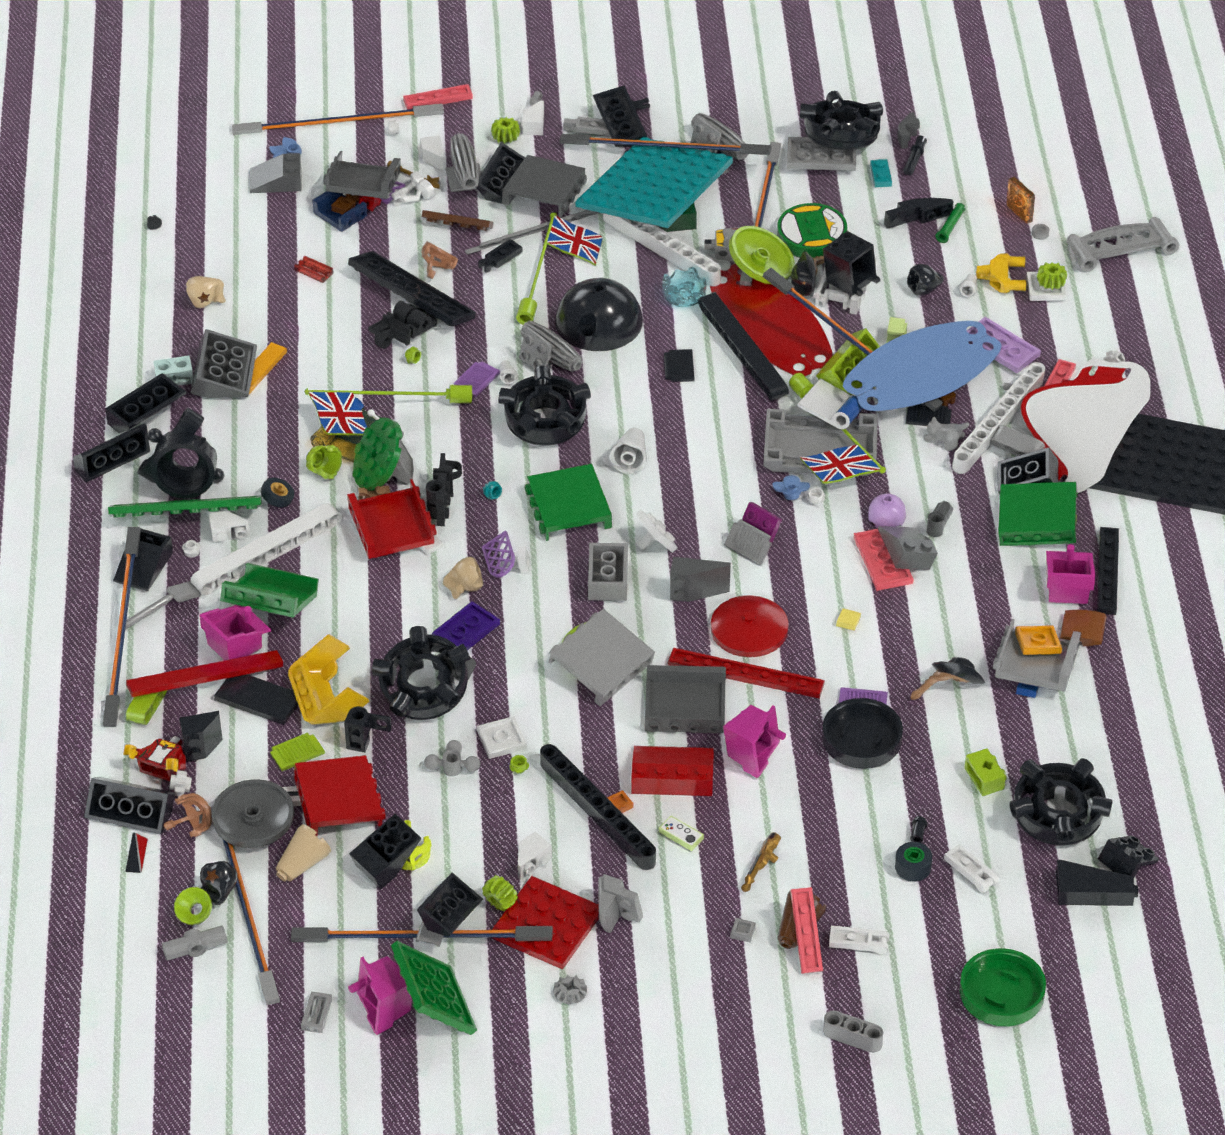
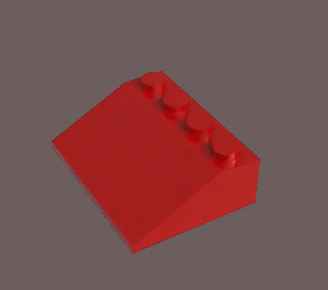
[631,746,714,796]

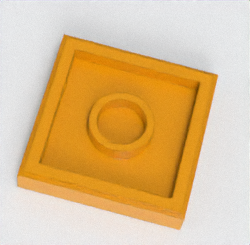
[1015,625,1062,655]

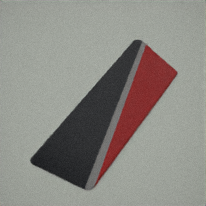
[125,832,148,873]

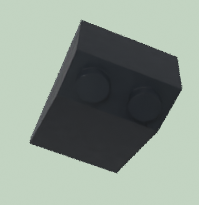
[998,447,1059,494]

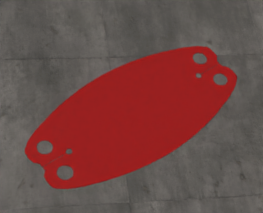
[710,263,833,376]

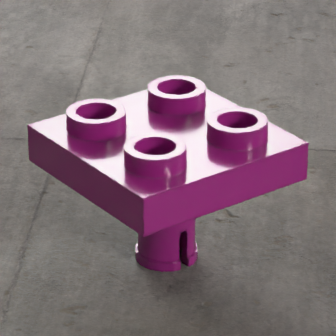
[741,502,782,552]

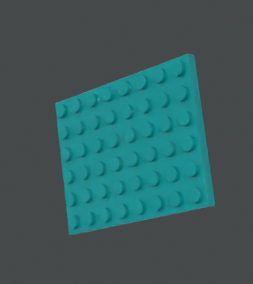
[575,137,733,228]

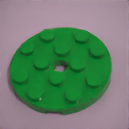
[352,417,403,491]

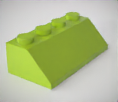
[816,328,880,395]

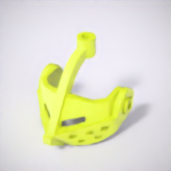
[401,820,432,871]

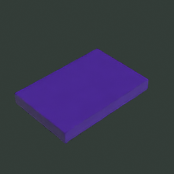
[432,601,500,651]

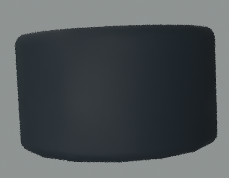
[895,842,933,882]

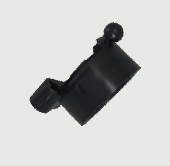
[137,407,225,499]

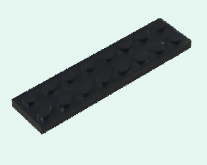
[348,251,476,327]

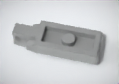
[563,116,609,136]

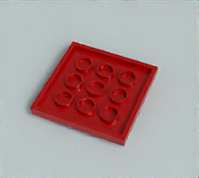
[492,876,599,970]

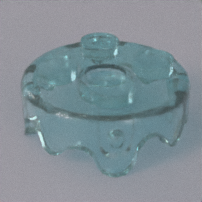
[662,267,707,307]

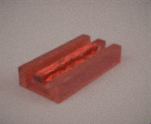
[294,256,334,283]

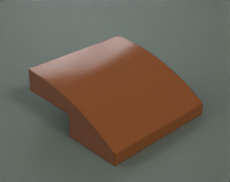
[1060,610,1107,647]

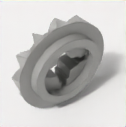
[553,974,587,1004]

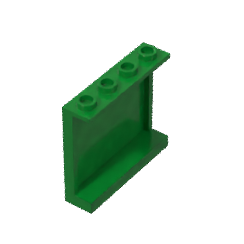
[524,464,612,541]
[998,482,1078,546]
[220,563,319,617]

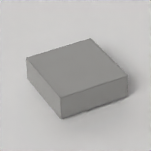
[730,918,756,943]

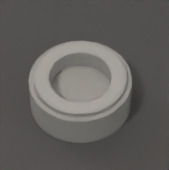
[1032,224,1050,240]

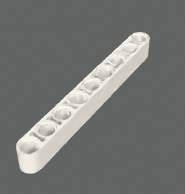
[603,214,721,286]
[952,362,1045,474]
[191,503,342,595]

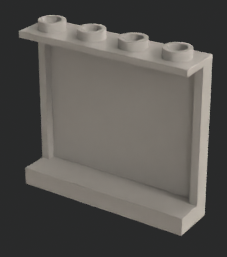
[548,608,655,706]
[993,619,1081,692]

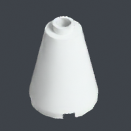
[610,427,647,475]

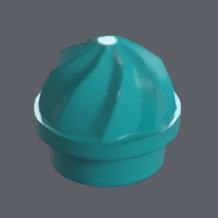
[483,481,502,500]

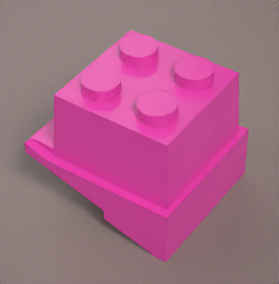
[1046,544,1095,604]
[199,605,271,660]
[723,705,786,778]
[348,956,412,1035]

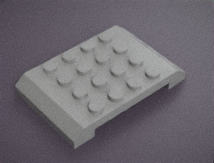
[763,409,878,476]

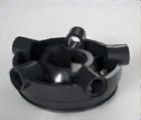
[799,91,883,150]
[498,365,591,446]
[372,626,471,720]
[1009,758,1113,846]

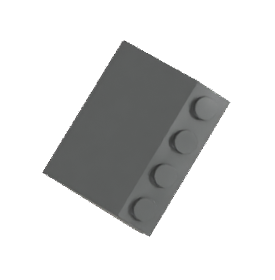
[190,329,257,398]

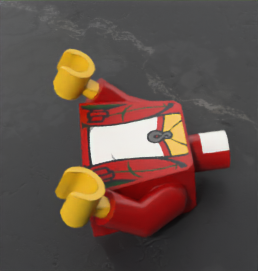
[123,736,186,781]

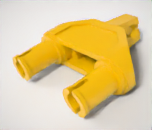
[976,253,1026,293]

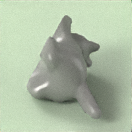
[924,417,969,451]

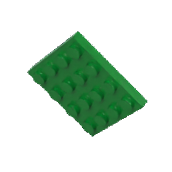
[391,941,477,1035]

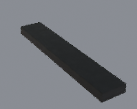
[1097,527,1119,615]

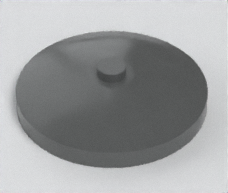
[212,779,294,848]

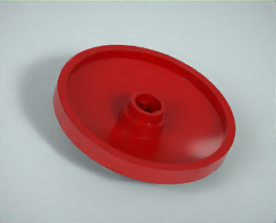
[711,595,788,657]

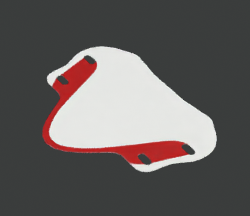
[1021,359,1150,493]

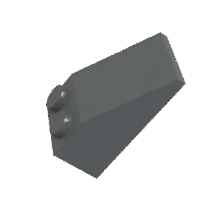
[250,153,302,193]
[878,526,938,570]
[670,557,731,602]

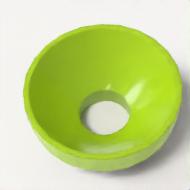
[174,887,212,925]

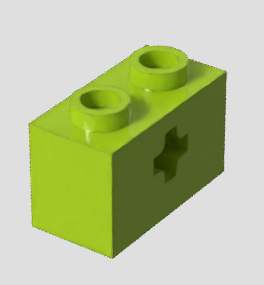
[965,748,1007,796]

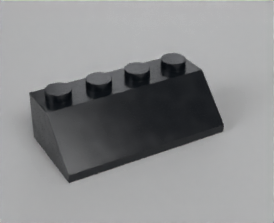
[105,373,186,433]
[73,423,150,483]
[84,777,175,834]

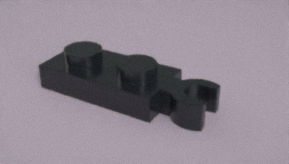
[478,239,523,273]

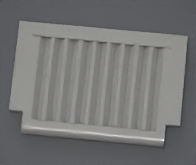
[724,519,772,565]

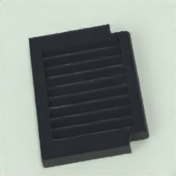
[664,349,695,382]
[905,403,952,426]

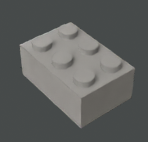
[588,543,628,601]

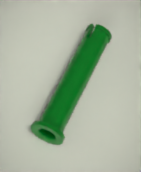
[935,203,966,243]

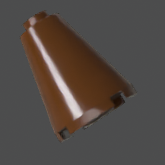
[777,891,827,949]

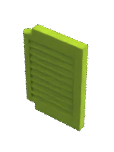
[270,732,325,771]

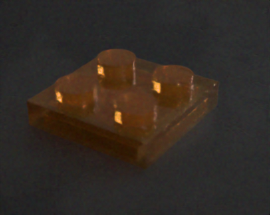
[1006,176,1035,224]

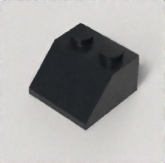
[179,710,223,762]

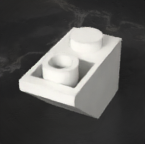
[209,511,251,542]
[518,831,552,879]

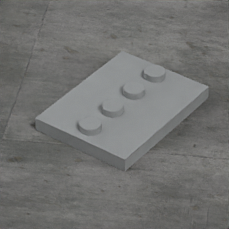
[787,137,856,171]

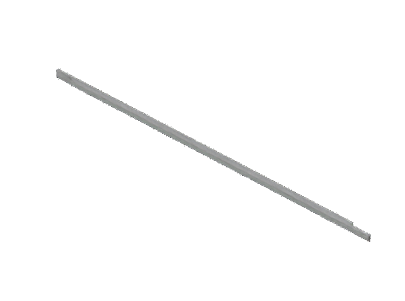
[465,168,729,254]

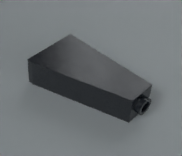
[1055,860,1138,906]

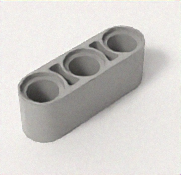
[990,425,1045,456]
[823,1010,884,1053]

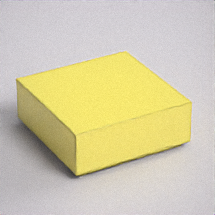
[836,608,861,631]

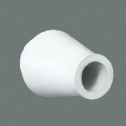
[959,274,977,297]
[500,360,518,384]

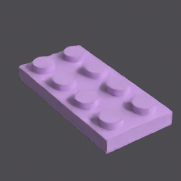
[967,317,1041,373]

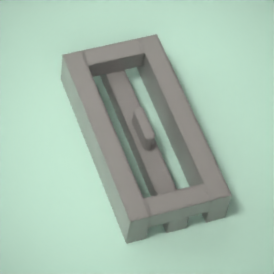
[301,991,332,1033]

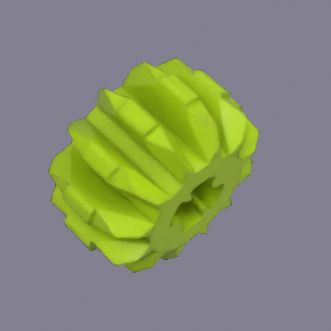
[491,116,520,144]
[1037,262,1067,290]
[482,875,518,911]

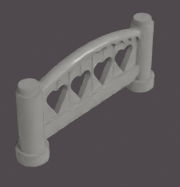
[1067,217,1180,272]

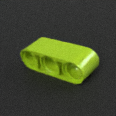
[126,675,167,725]

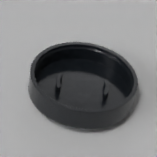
[822,698,903,769]

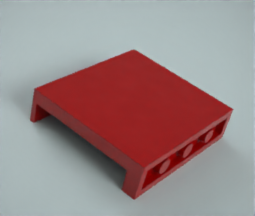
[347,479,437,559]
[294,755,386,836]

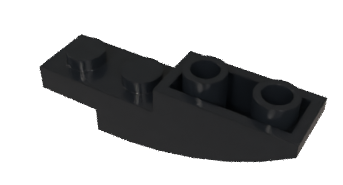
[884,198,954,229]

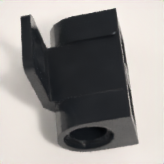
[344,706,392,753]

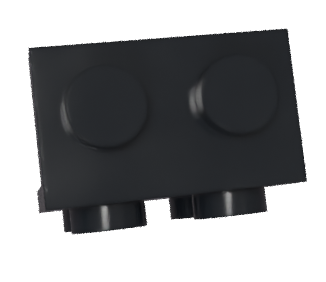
[1098,835,1159,877]

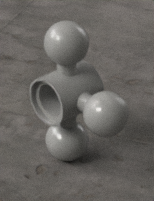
[424,740,480,776]

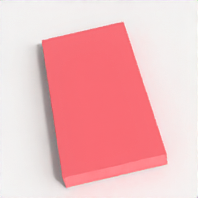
[854,529,914,591]

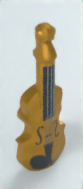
[741,832,781,892]

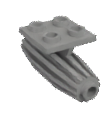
[690,113,748,160]
[445,133,482,192]
[519,320,582,372]

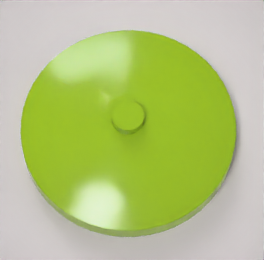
[729,226,795,284]

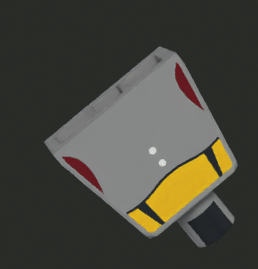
[704,227,741,261]

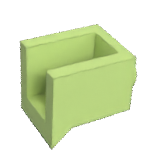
[886,317,907,343]

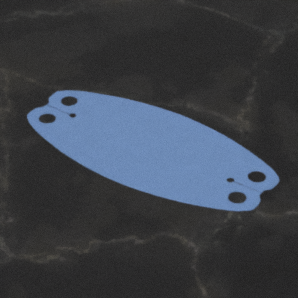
[843,321,1002,411]

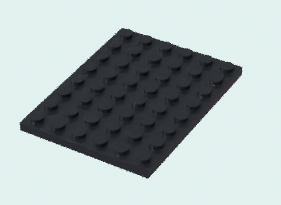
[1089,414,1225,515]

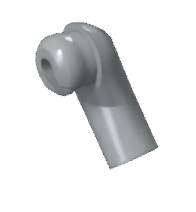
[529,91,545,110]

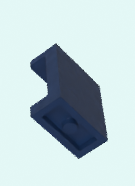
[313,191,367,232]

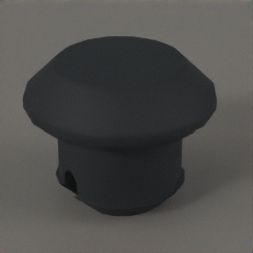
[147,215,162,230]

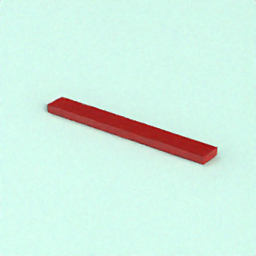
[668,648,825,699]
[126,650,283,697]

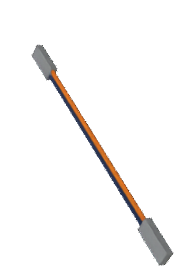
[232,104,444,135]
[740,142,781,286]
[211,806,280,1005]

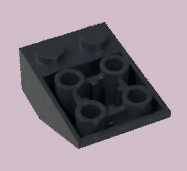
[113,528,173,591]
[349,813,421,890]

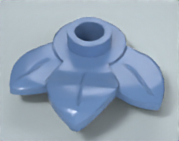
[269,137,302,158]
[772,475,810,500]

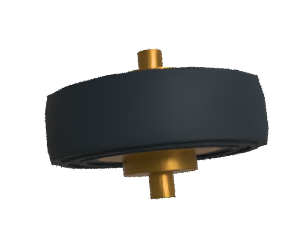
[260,477,294,508]

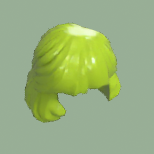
[306,445,342,479]

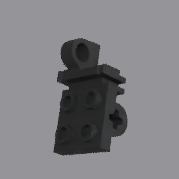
[368,301,437,349]
[426,453,462,526]

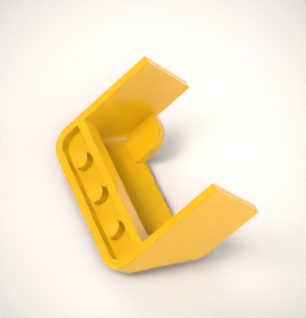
[288,634,369,725]

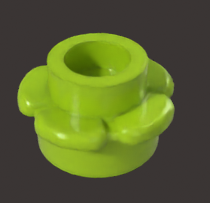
[405,346,421,364]
[509,755,529,773]

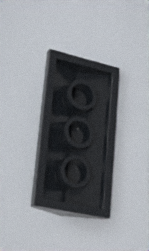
[593,85,647,147]
[476,142,525,204]
[417,872,483,937]

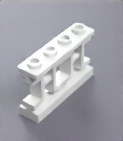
[813,256,877,315]

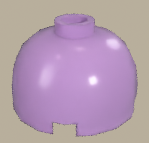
[868,494,906,529]

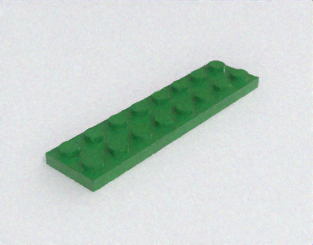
[108,495,262,518]

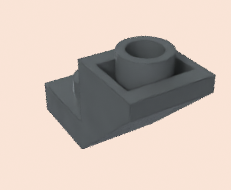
[897,112,920,149]

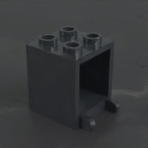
[823,231,881,296]

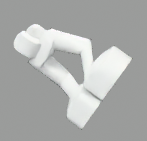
[391,171,435,206]

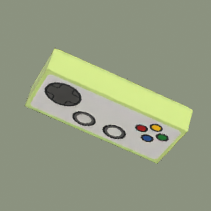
[659,816,704,851]

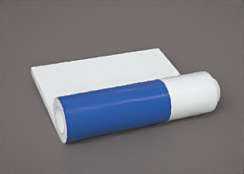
[797,379,871,429]

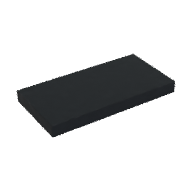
[214,674,298,725]

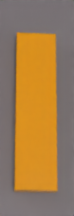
[249,342,287,394]

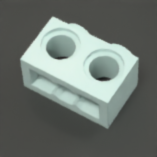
[153,355,193,385]

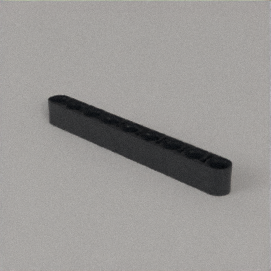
[698,292,789,401]
[540,744,656,870]

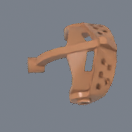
[421,241,458,279]
[164,793,212,837]

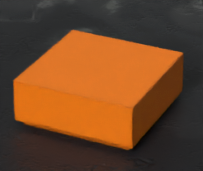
[607,790,634,813]

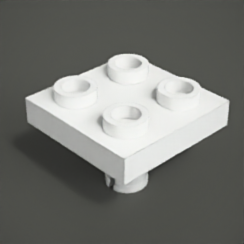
[636,509,678,553]

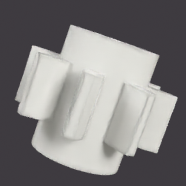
[1102,350,1125,363]
[169,771,192,796]

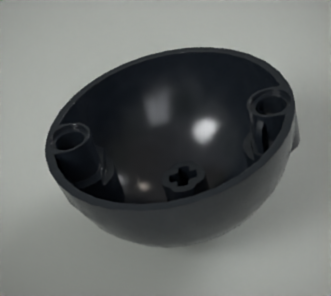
[555,277,643,351]

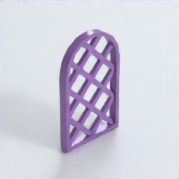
[482,530,515,578]

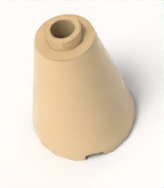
[276,824,331,882]

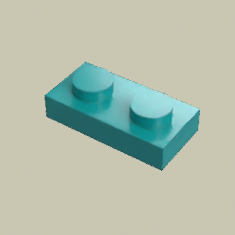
[870,159,892,188]

